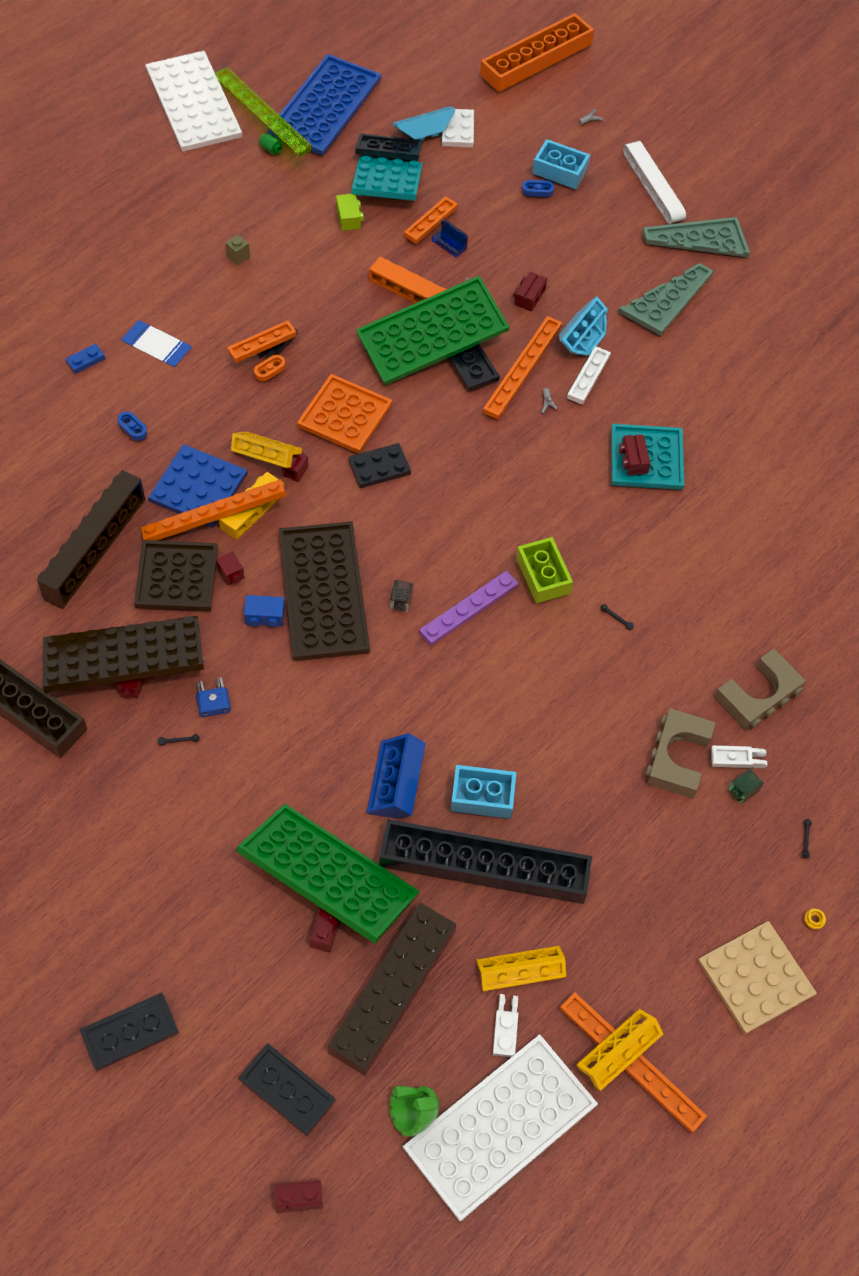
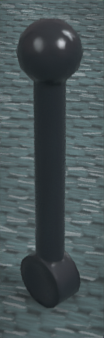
[600,604,634,630]
[158,734,200,746]
[802,819,812,859]

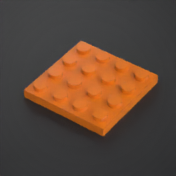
[297,374,393,454]

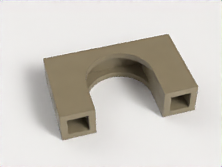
[714,649,806,731]
[645,708,716,799]

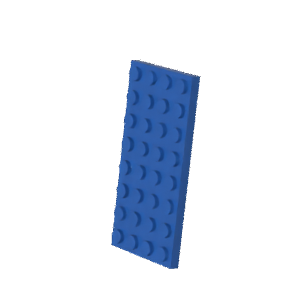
[267,54,381,156]

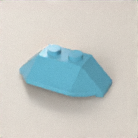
[392,106,455,140]
[559,296,608,356]

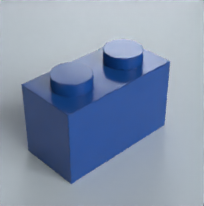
[244,595,285,627]

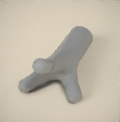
[579,109,603,125]
[541,388,558,414]

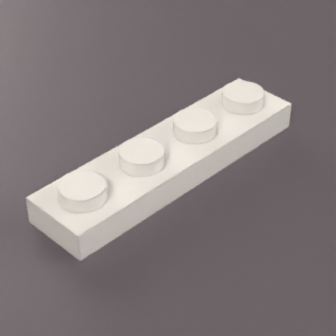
[567,346,611,405]

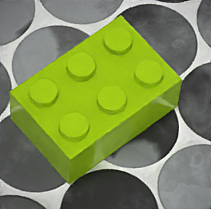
[516,537,573,604]

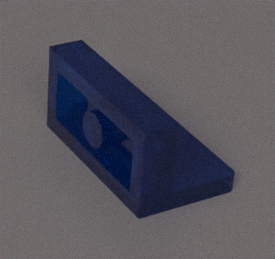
[432,219,468,258]

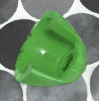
[389,1086,439,1137]

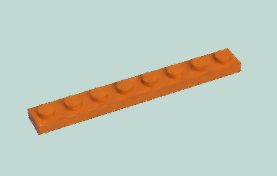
[483,316,562,420]
[141,479,286,541]
[560,992,707,1134]

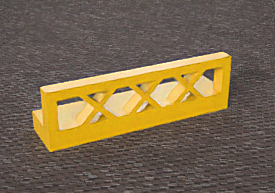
[231,431,302,468]
[476,946,567,991]
[577,1009,663,1091]

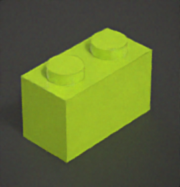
[336,194,364,231]

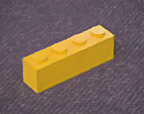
[219,472,284,540]

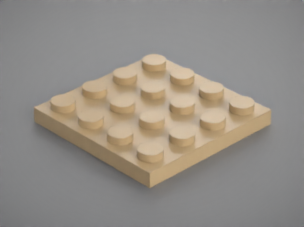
[697,921,817,1035]

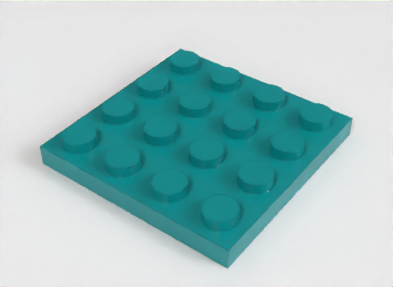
[351,156,423,201]
[611,424,684,490]

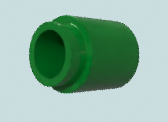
[259,133,283,155]

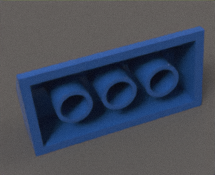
[366,733,426,819]

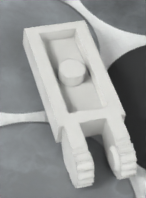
[711,745,767,769]
[493,994,518,1057]

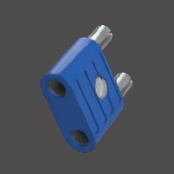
[196,677,231,717]

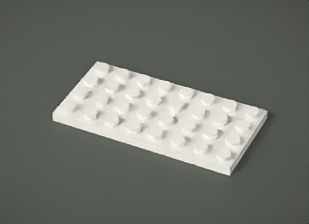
[145,51,242,152]
[403,1034,598,1222]

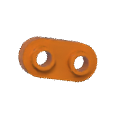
[254,355,286,381]

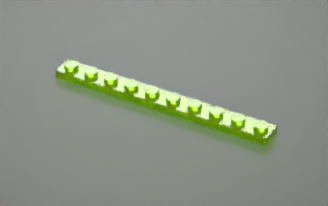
[214,67,312,157]

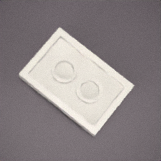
[442,109,474,148]

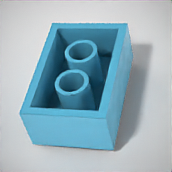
[532,139,590,189]
[451,765,516,819]

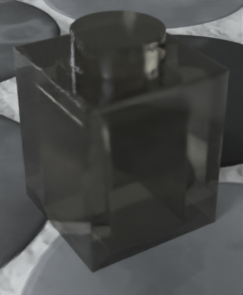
[390,580,414,612]

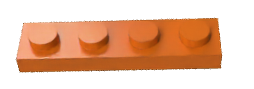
[404,196,458,245]
[227,320,297,363]

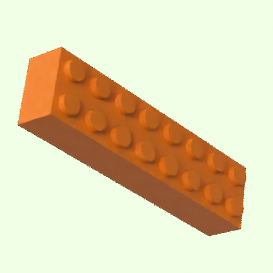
[480,13,594,92]

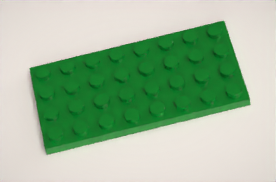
[356,275,510,386]
[236,804,420,944]

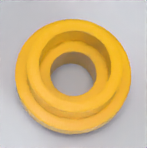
[804,909,826,930]

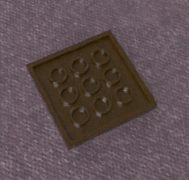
[134,540,218,611]

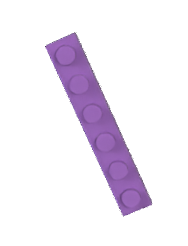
[419,570,519,646]

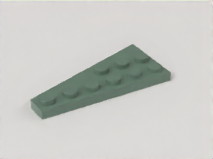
[642,217,750,257]
[618,263,713,336]

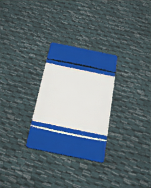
[121,320,192,367]

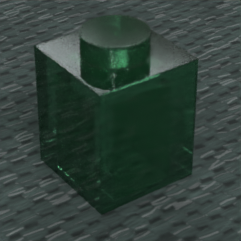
[728,769,764,804]

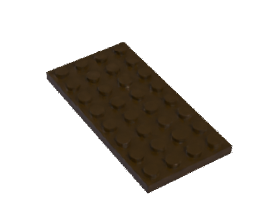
[279,521,370,661]
[43,616,204,693]

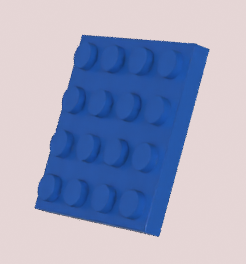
[148,444,248,528]

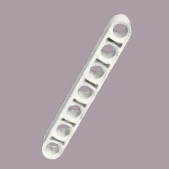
[623,141,686,224]

